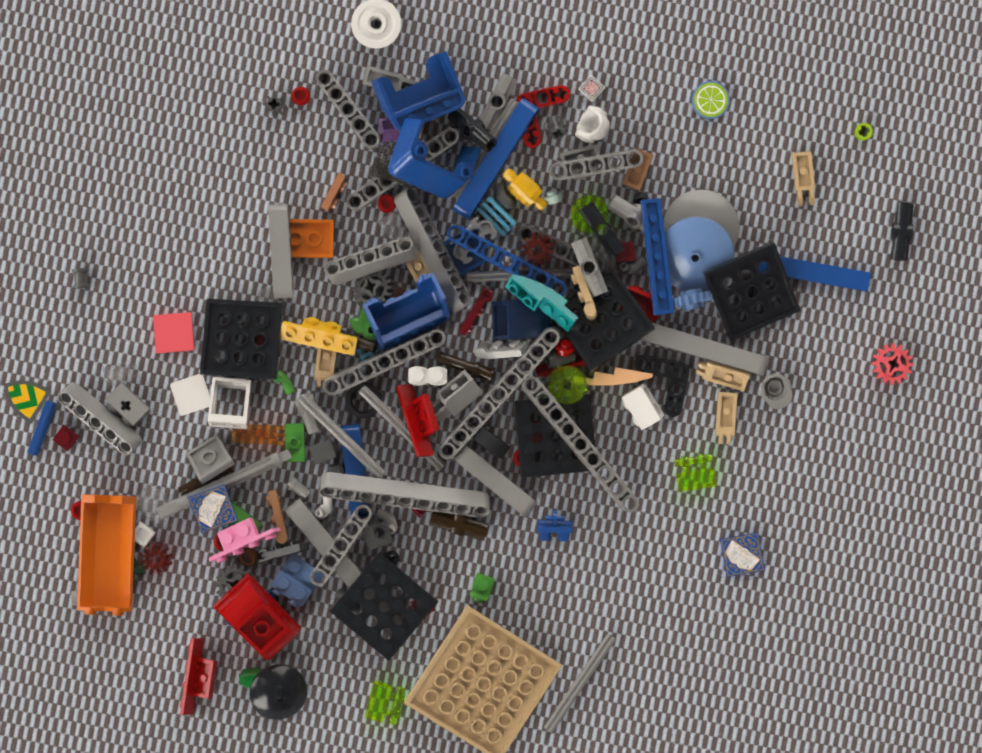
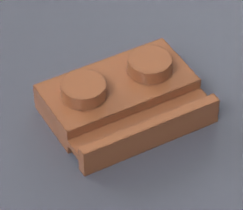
[321,172,348,213]

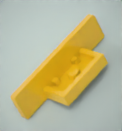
[280,317,358,355]

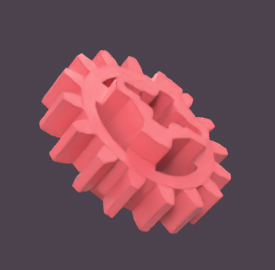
[871,343,914,385]

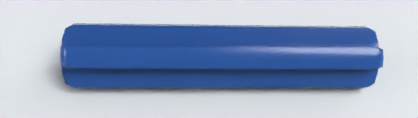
[27,400,57,456]

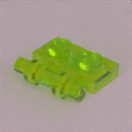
[674,453,717,492]
[364,680,406,725]

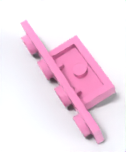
[209,518,281,563]

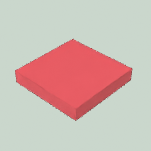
[153,312,195,354]

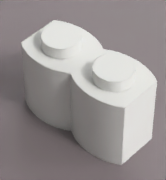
[408,366,448,386]

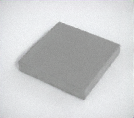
[185,434,235,484]

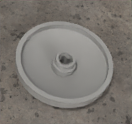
[663,190,739,260]

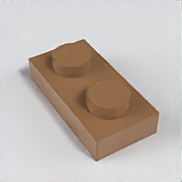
[622,148,653,191]

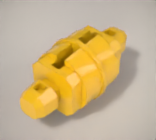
[502,168,547,211]

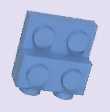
[270,554,324,608]

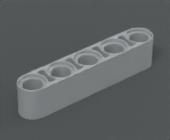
[316,70,381,150]
[549,149,644,180]
[268,204,294,299]
[324,237,418,285]
[58,382,142,455]
[453,444,538,518]
[310,504,373,586]

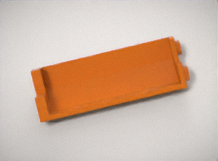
[77,494,136,616]

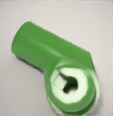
[273,371,295,395]

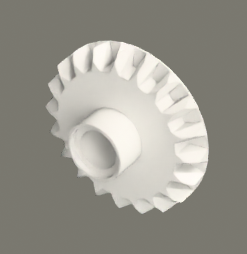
[351,0,401,49]

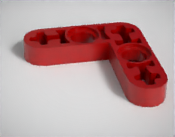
[516,85,570,149]

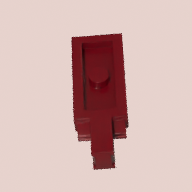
[458,287,495,336]

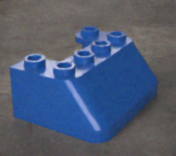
[371,51,465,131]
[363,272,450,350]

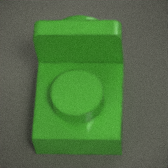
[470,573,495,603]

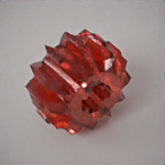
[522,233,555,266]
[140,542,173,575]

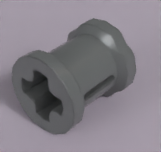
[72,268,91,289]

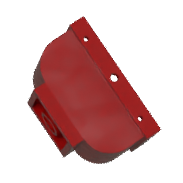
[213,573,301,661]

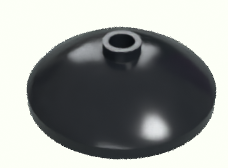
[249,664,307,720]

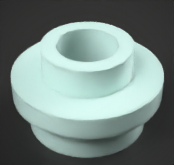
[544,189,562,205]

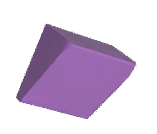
[378,118,400,142]

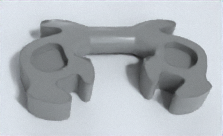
[450,217,498,264]

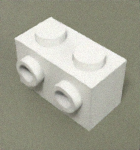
[622,382,664,430]

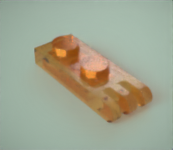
[232,424,285,445]

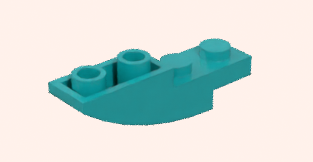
[505,274,578,332]

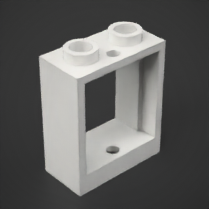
[208,376,252,429]

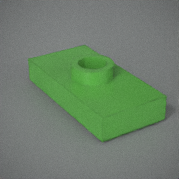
[284,423,306,462]

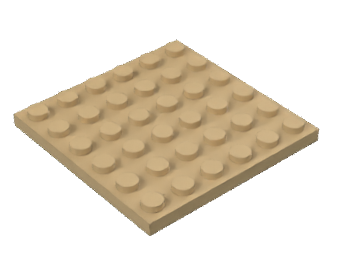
[404,605,562,753]

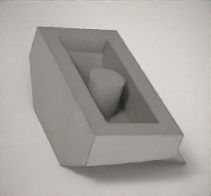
[560,144,601,180]

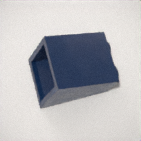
[492,300,552,341]

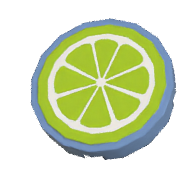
[692,81,730,119]

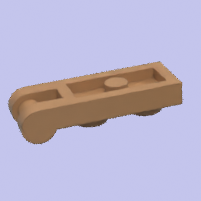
[266,489,289,544]

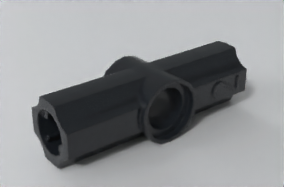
[448,108,497,153]
[579,201,625,258]
[890,202,914,261]

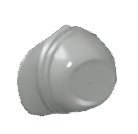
[760,373,793,409]

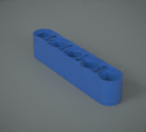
[340,423,370,518]

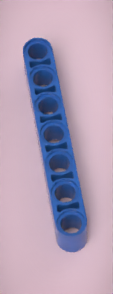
[453,98,539,220]
[447,225,567,296]

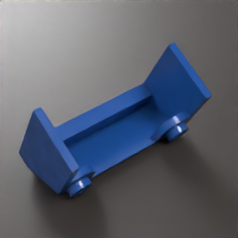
[388,119,481,198]

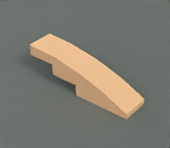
[573,367,653,386]

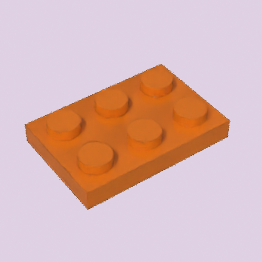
[290,219,334,258]

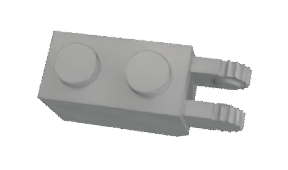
[432,370,484,421]

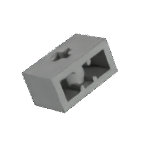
[105,383,151,426]

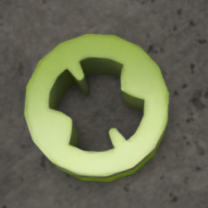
[854,123,873,141]

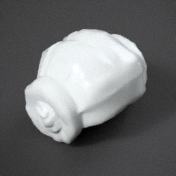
[575,105,610,144]

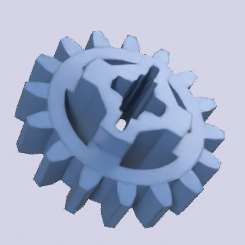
[673,288,713,311]

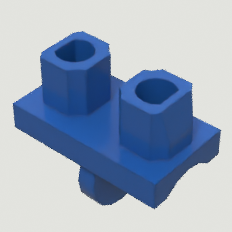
[537,510,572,541]

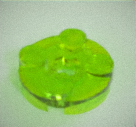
[570,195,608,234]
[548,366,588,404]

